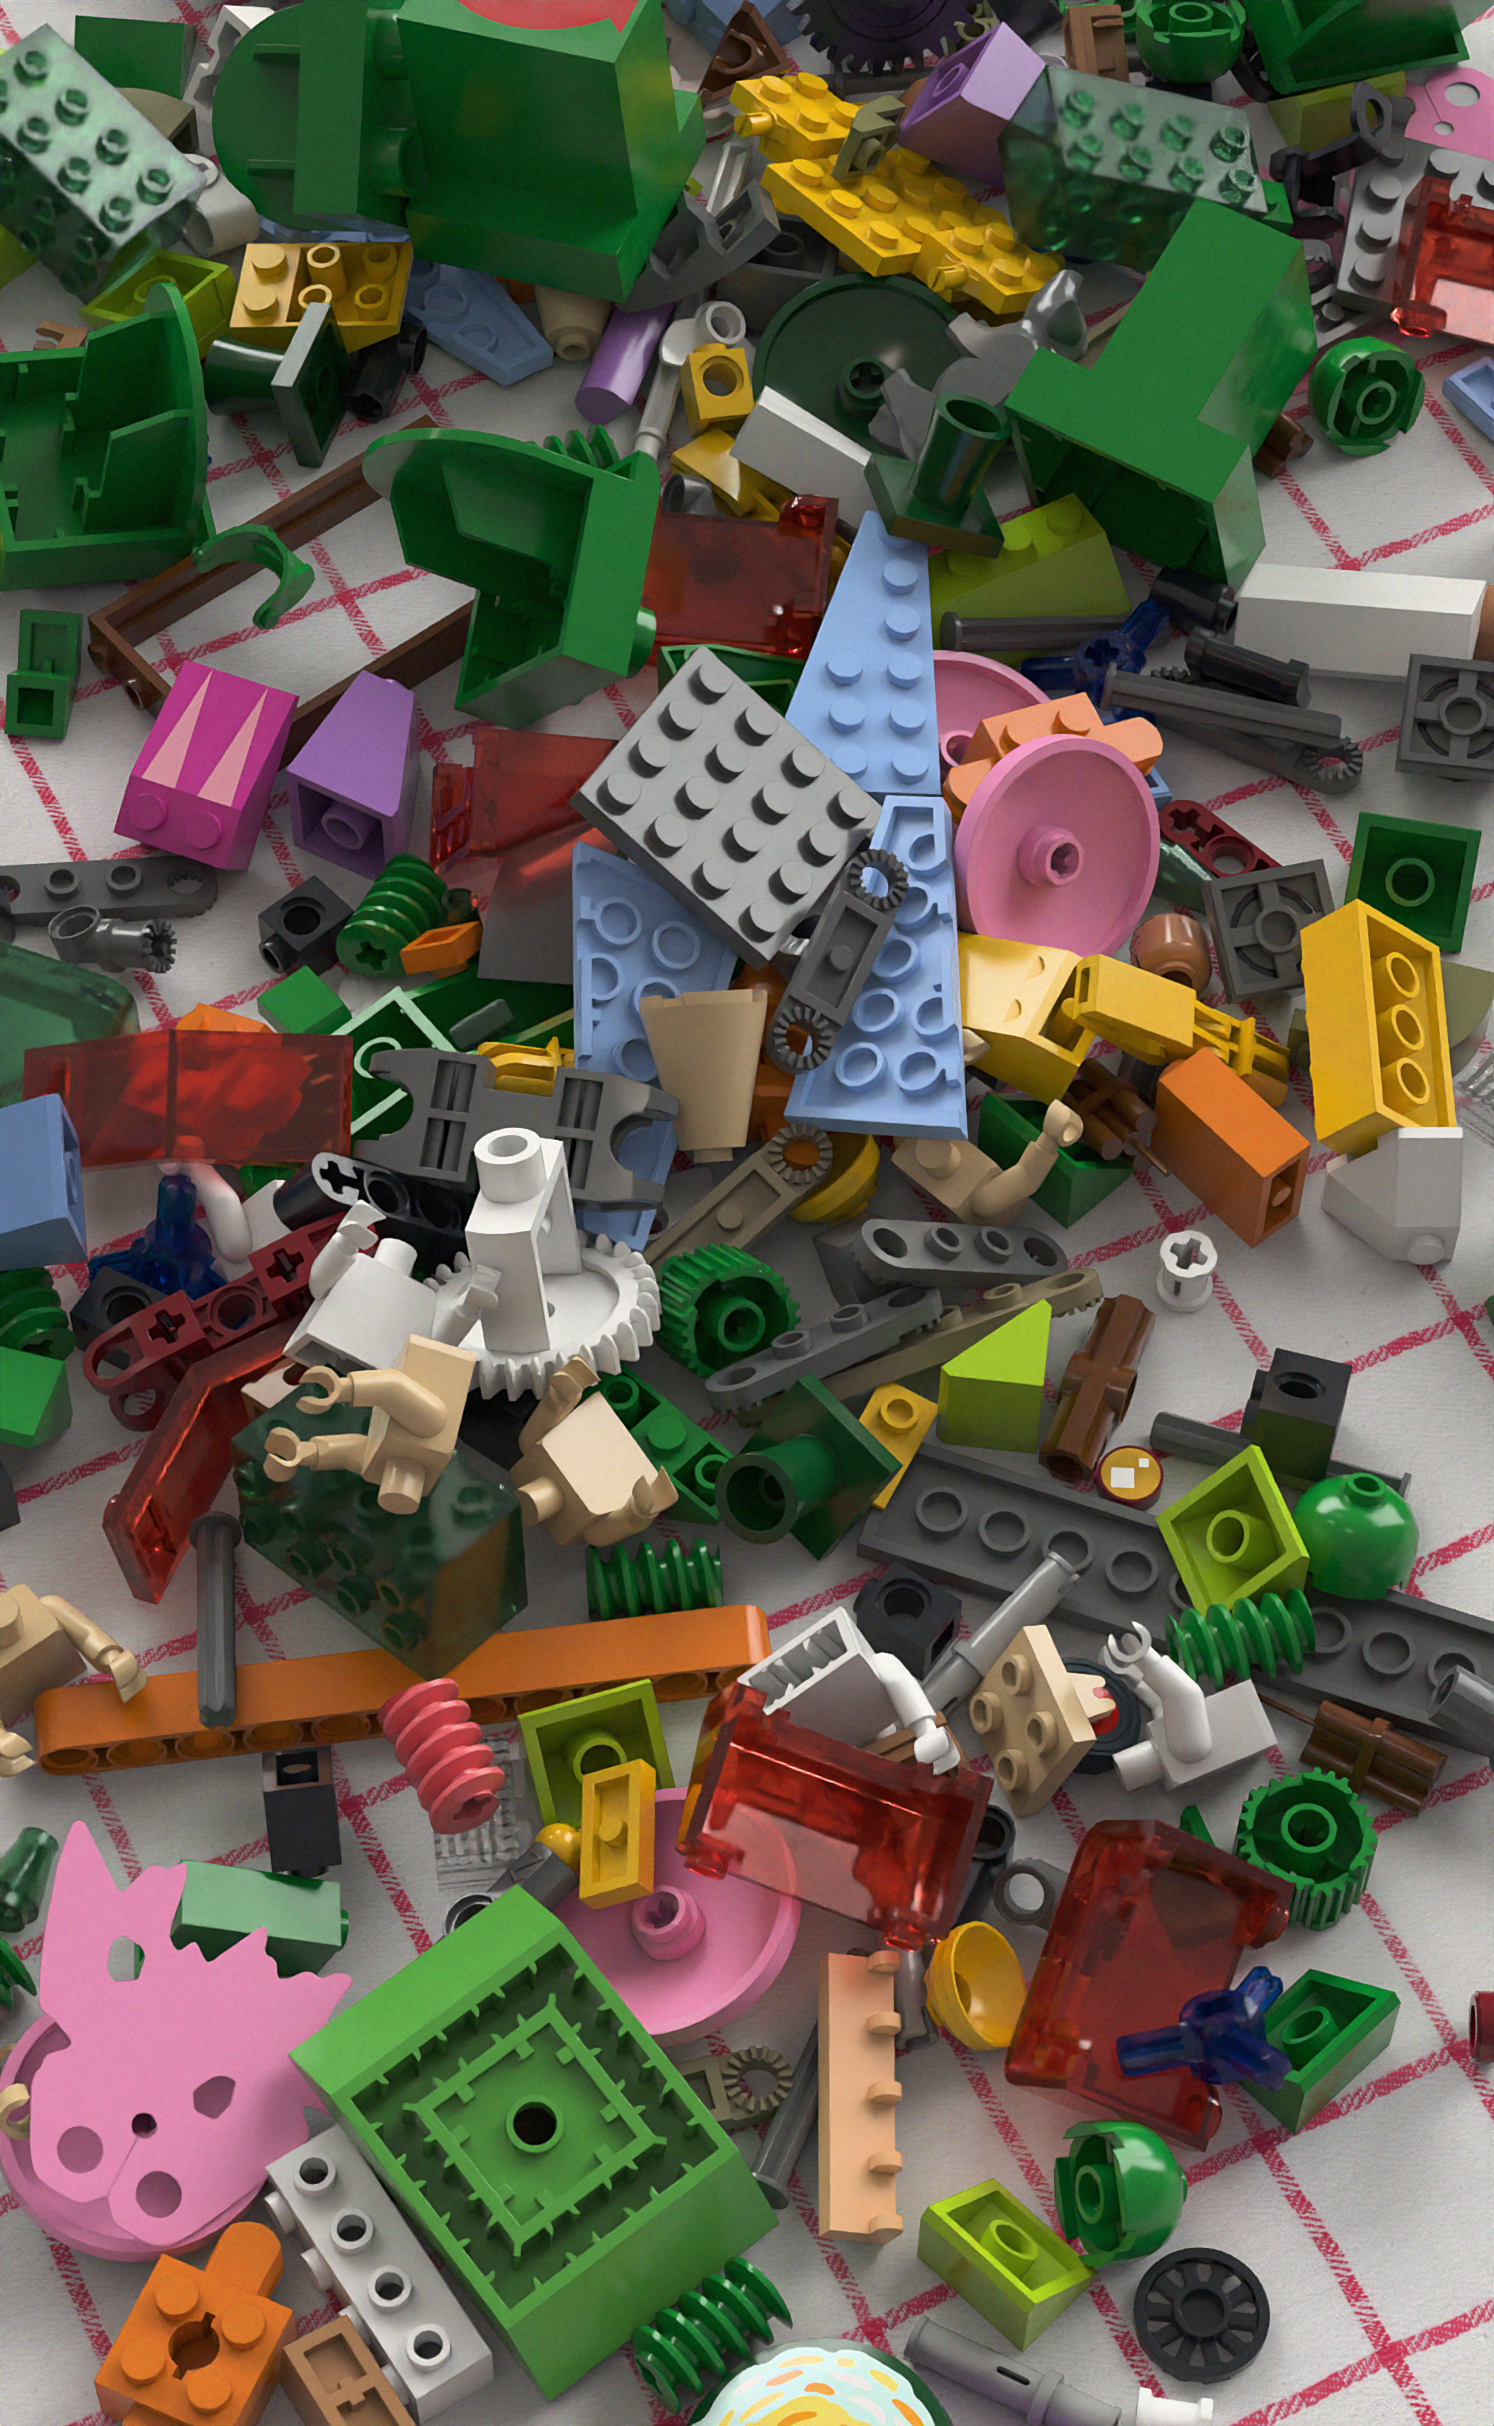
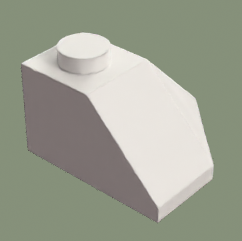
[1320,1127,1463,1265]

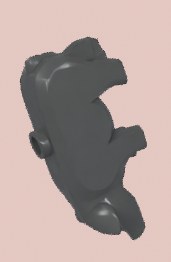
[868,270,1089,463]

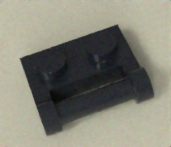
[1184,625,1312,709]

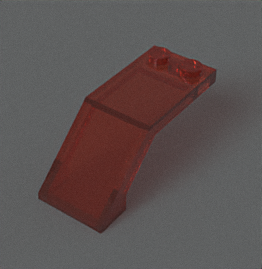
[22,1029,353,1173]
[101,1310,371,1605]

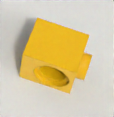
[678,343,755,438]

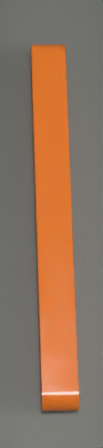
[33,1604,772,1776]

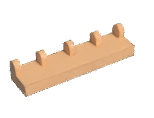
[818,1950,903,2245]

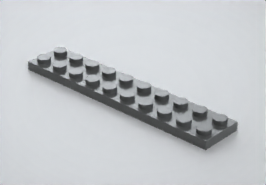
[857,1442,1494,1758]

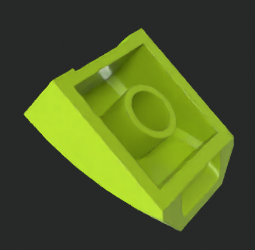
[78,248,238,361]

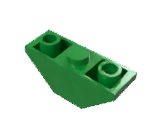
[574,1361,735,1526]

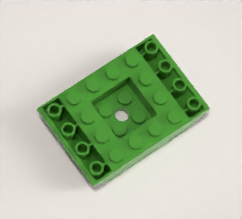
[288,1884,779,2404]

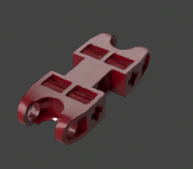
[82,1212,380,1432]

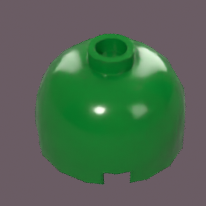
[1136,0,1246,85]
[1307,336,1425,457]
[1291,1473,1419,1600]
[1054,2119,1188,2268]

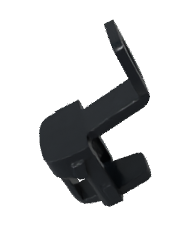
[1269,81,1392,240]

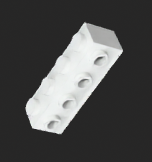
[263,2124,495,2425]

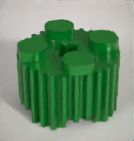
[654,1243,801,1381]
[1231,1767,1378,1932]

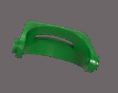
[192,524,315,630]

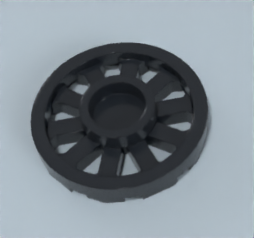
[1133,2247,1270,2385]

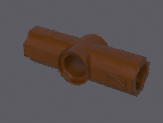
[1038,1294,1156,1484]

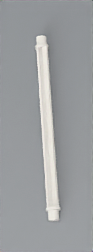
[632,130,754,465]

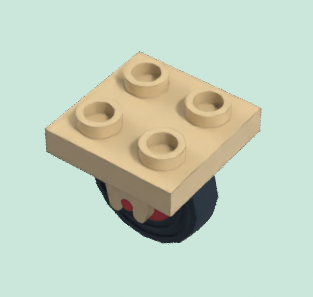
[965,1625,1142,1817]

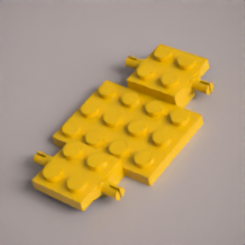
[728,72,1065,315]

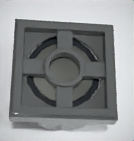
[1395,653,1494,782]
[1200,859,1335,1005]

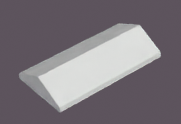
[1234,563,1488,686]

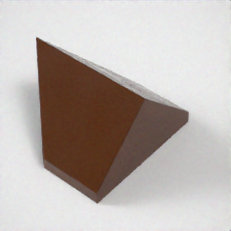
[696,0,793,113]

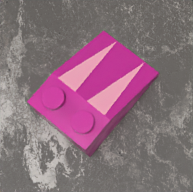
[113,660,300,871]

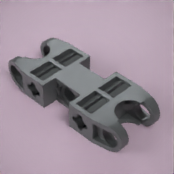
[352,1048,680,1213]

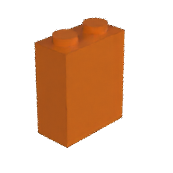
[1149,1046,1311,1249]

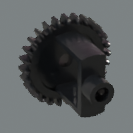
[786,0,984,77]

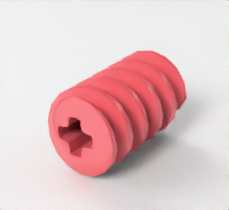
[376,1678,506,1835]

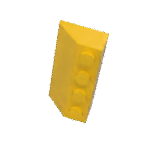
[1300,899,1457,1160]

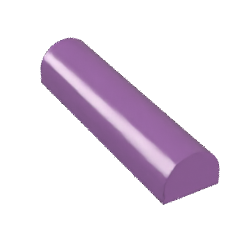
[575,301,676,426]

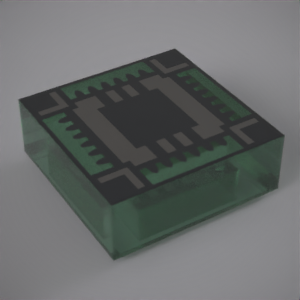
[449,999,519,1053]

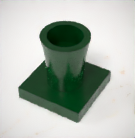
[203,302,353,468]
[863,392,1013,559]
[714,1372,903,1561]

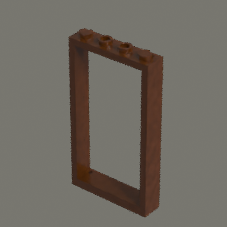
[87,414,474,772]

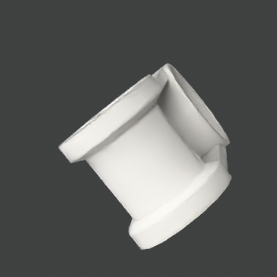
[162,154,260,258]

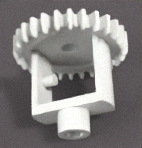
[422,1128,662,1401]

